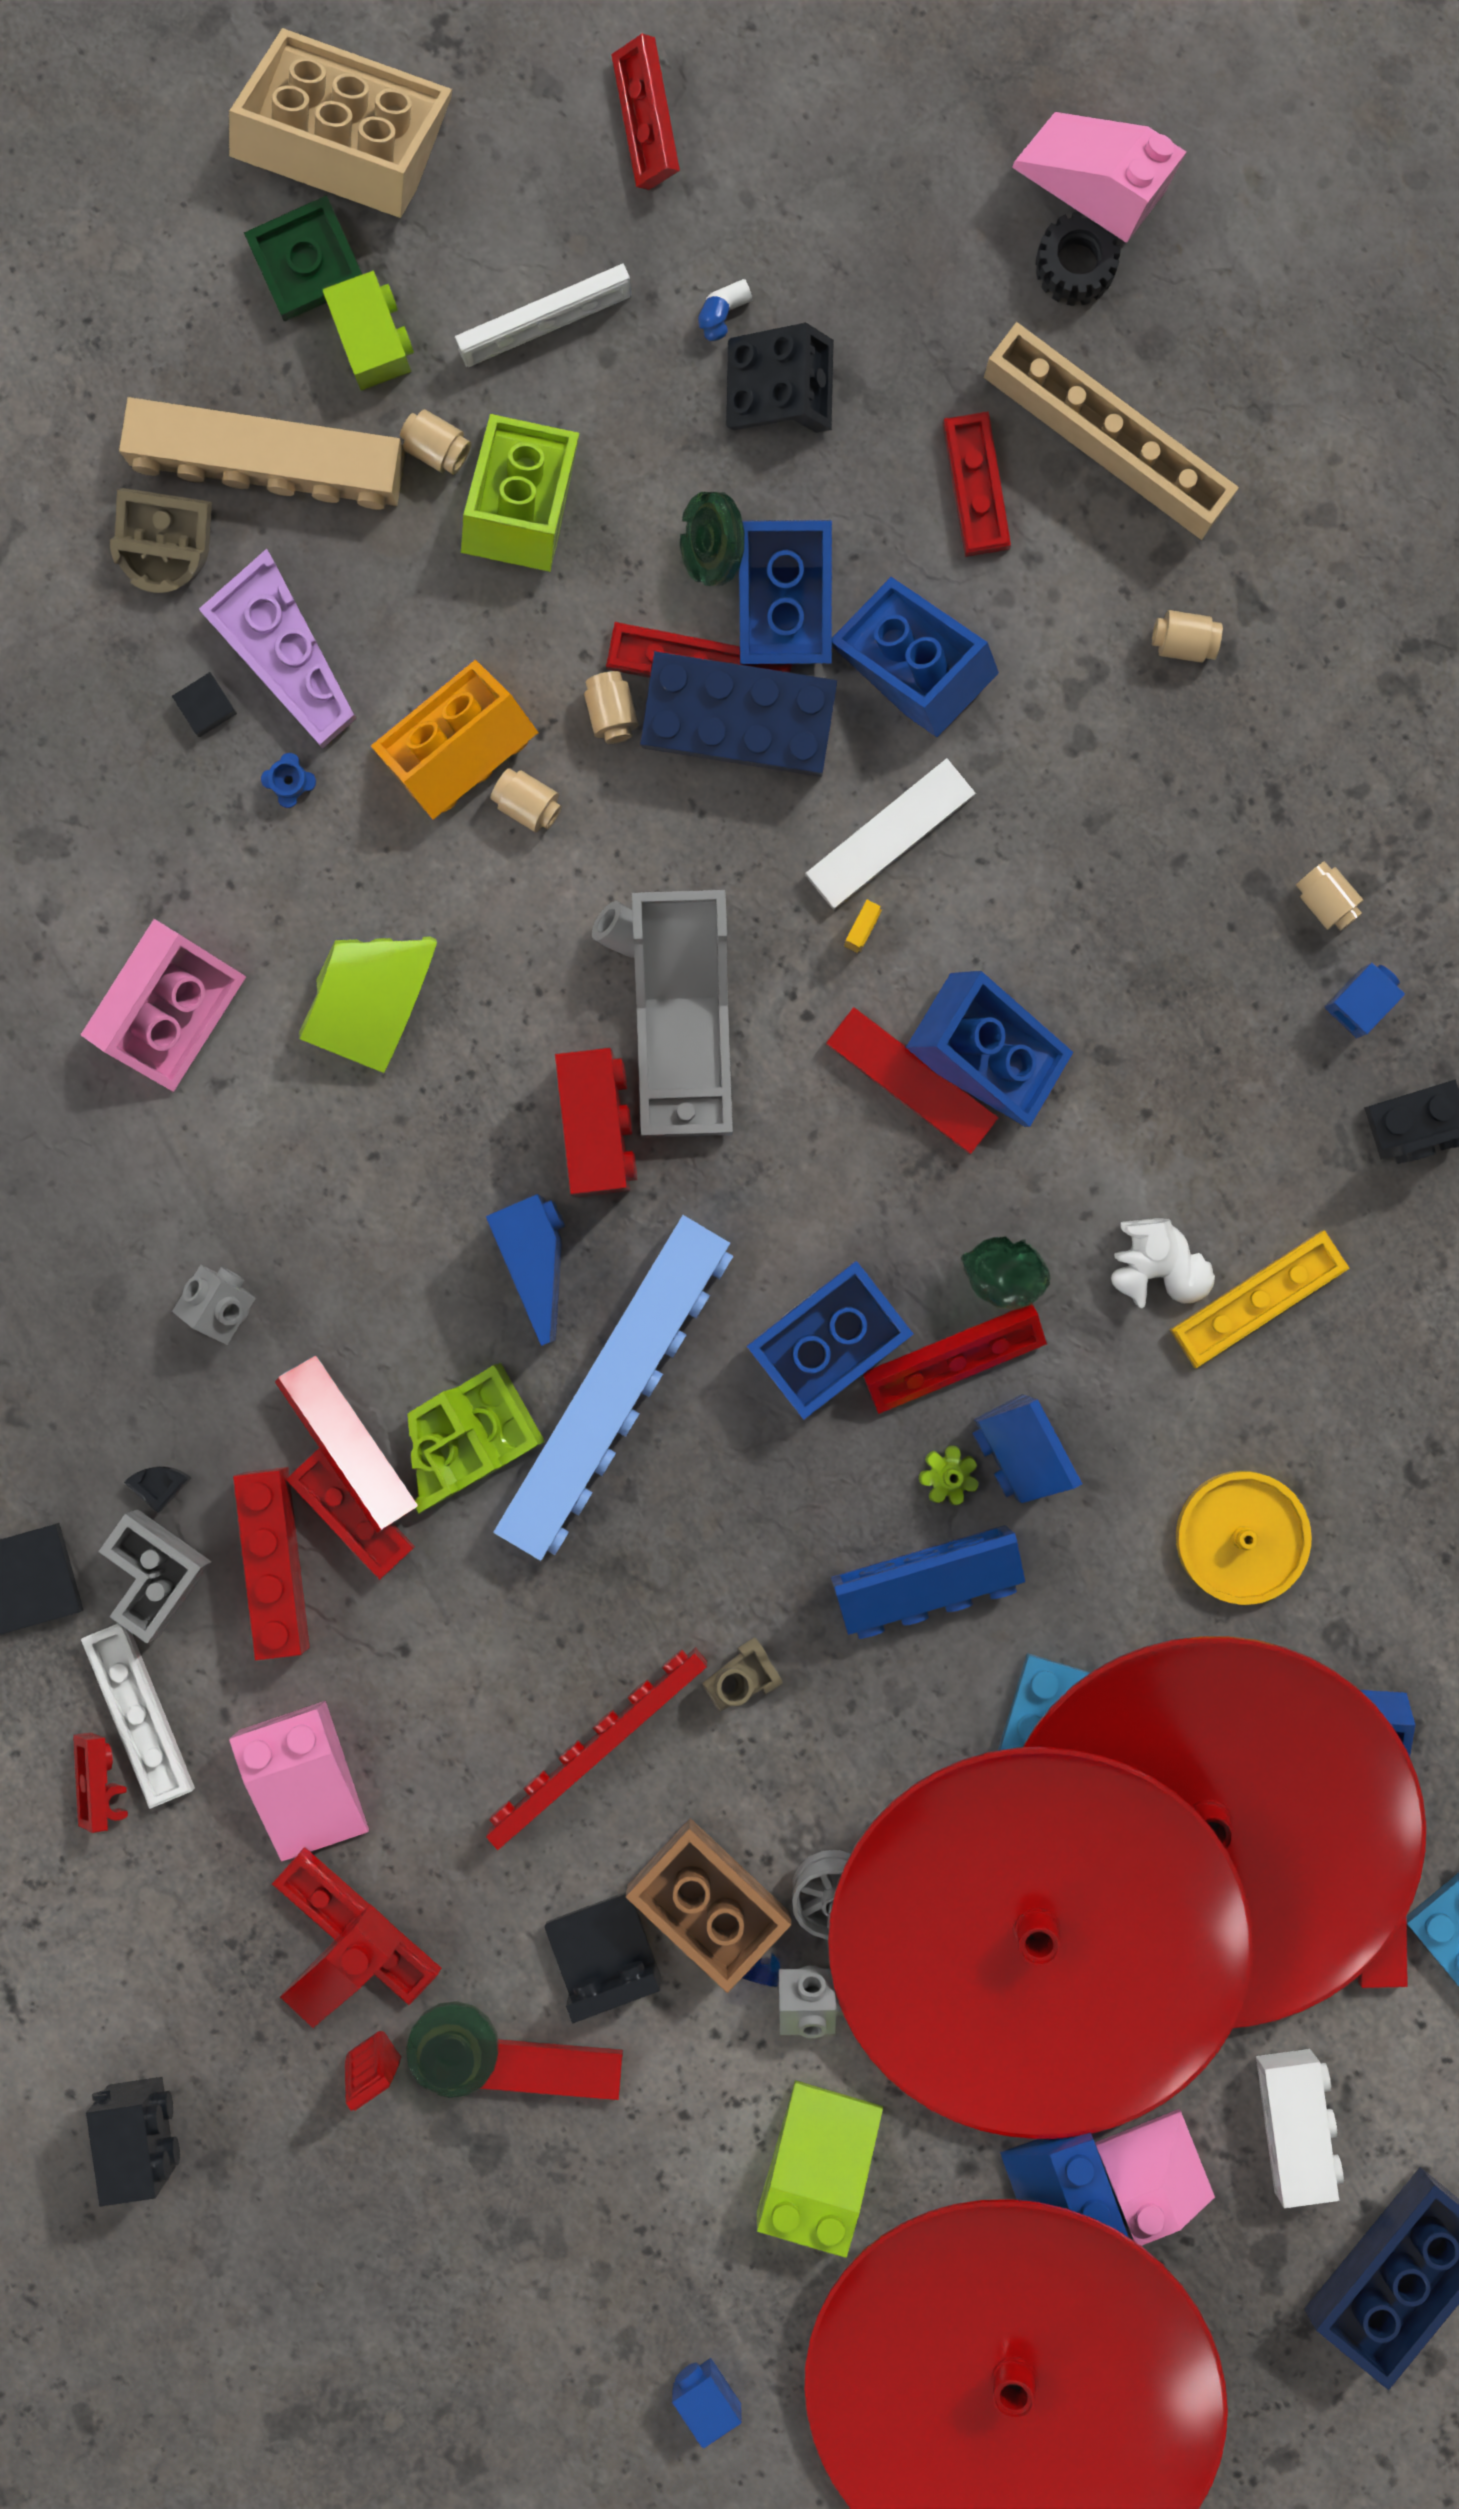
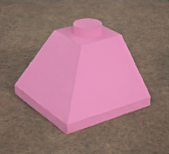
[1095,2109,1215,2246]

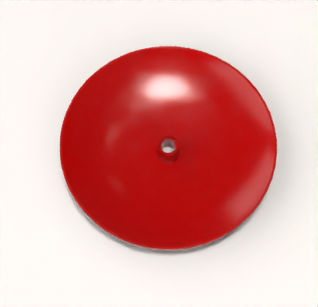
[1022,1636,1426,2028]
[828,1747,1253,2139]
[804,2199,1228,2509]

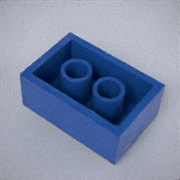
[746,1261,914,1420]

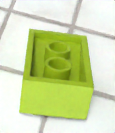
[461,414,579,572]
[757,2080,883,2258]

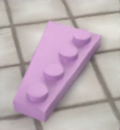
[199,549,356,749]

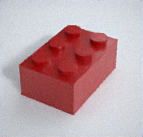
[555,1048,638,1198]

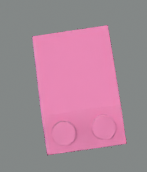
[1012,112,1186,243]
[229,1701,369,1862]

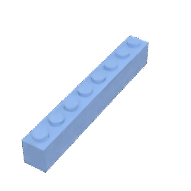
[493,1215,733,1561]

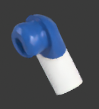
[698,279,753,341]

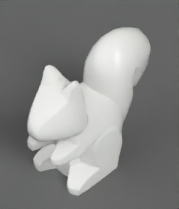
[1111,1218,1215,1308]

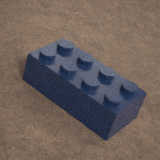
[640,651,838,777]
[1304,2167,1459,2390]

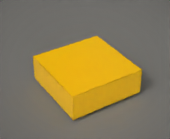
[844,899,882,953]

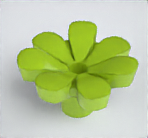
[919,1446,979,1506]

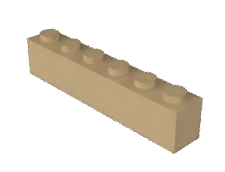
[984,322,1239,540]
[119,397,406,510]

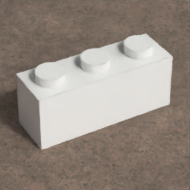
[1256,2049,1344,2208]

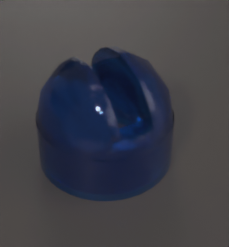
[742,1953,781,1987]

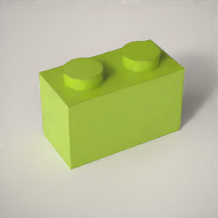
[322,270,414,391]

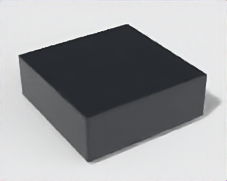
[172,672,237,737]

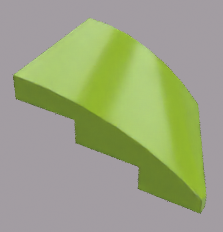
[299,936,437,1073]
[407,1363,545,1513]

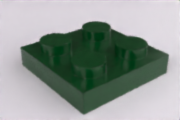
[244,195,362,322]

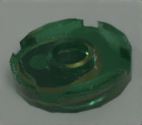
[679,492,745,586]
[406,2001,500,2098]

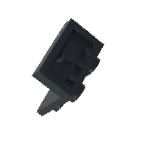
[726,322,834,433]
[1364,1079,1459,1164]
[545,1892,661,2024]

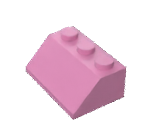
[81,919,246,1092]

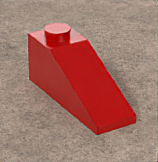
[280,1904,404,2028]

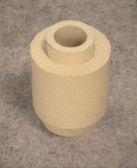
[400,409,471,475]
[1152,610,1223,663]
[584,671,639,744]
[490,768,562,832]
[1296,861,1364,931]

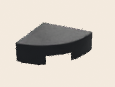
[124,1466,191,1513]

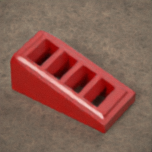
[345,2031,402,2111]

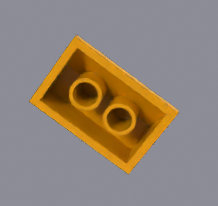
[371,659,539,820]

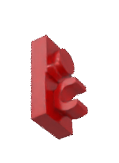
[73,1732,128,1833]

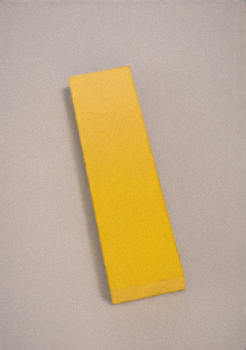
[1169,1230,1350,1368]

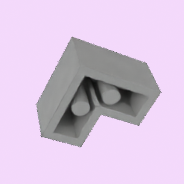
[98,1509,212,1644]

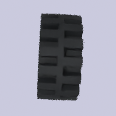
[1035,212,1121,306]

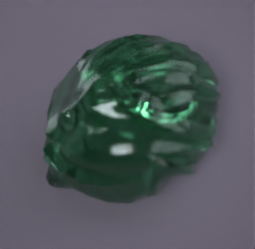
[961,1236,1051,1309]

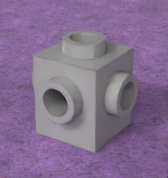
[172,1265,256,1345]
[779,1966,844,2038]

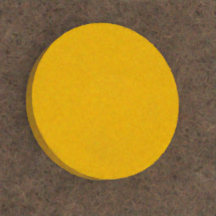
[1176,1471,1312,1605]

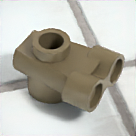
[702,1637,783,1712]

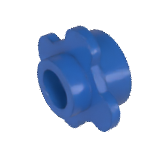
[261,753,316,808]

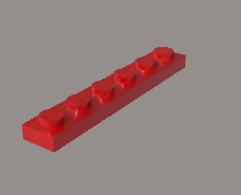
[486,1647,707,1851]

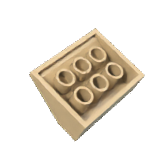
[229,28,452,218]

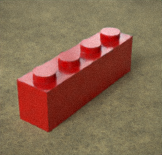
[233,1467,310,1661]

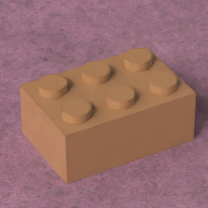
[625,1818,791,1993]

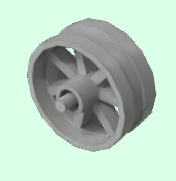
[792,1850,851,1940]

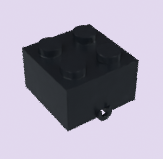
[86,2077,180,2207]

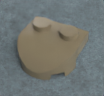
[110,488,212,593]

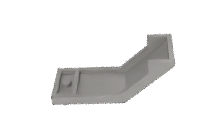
[632,890,733,1138]

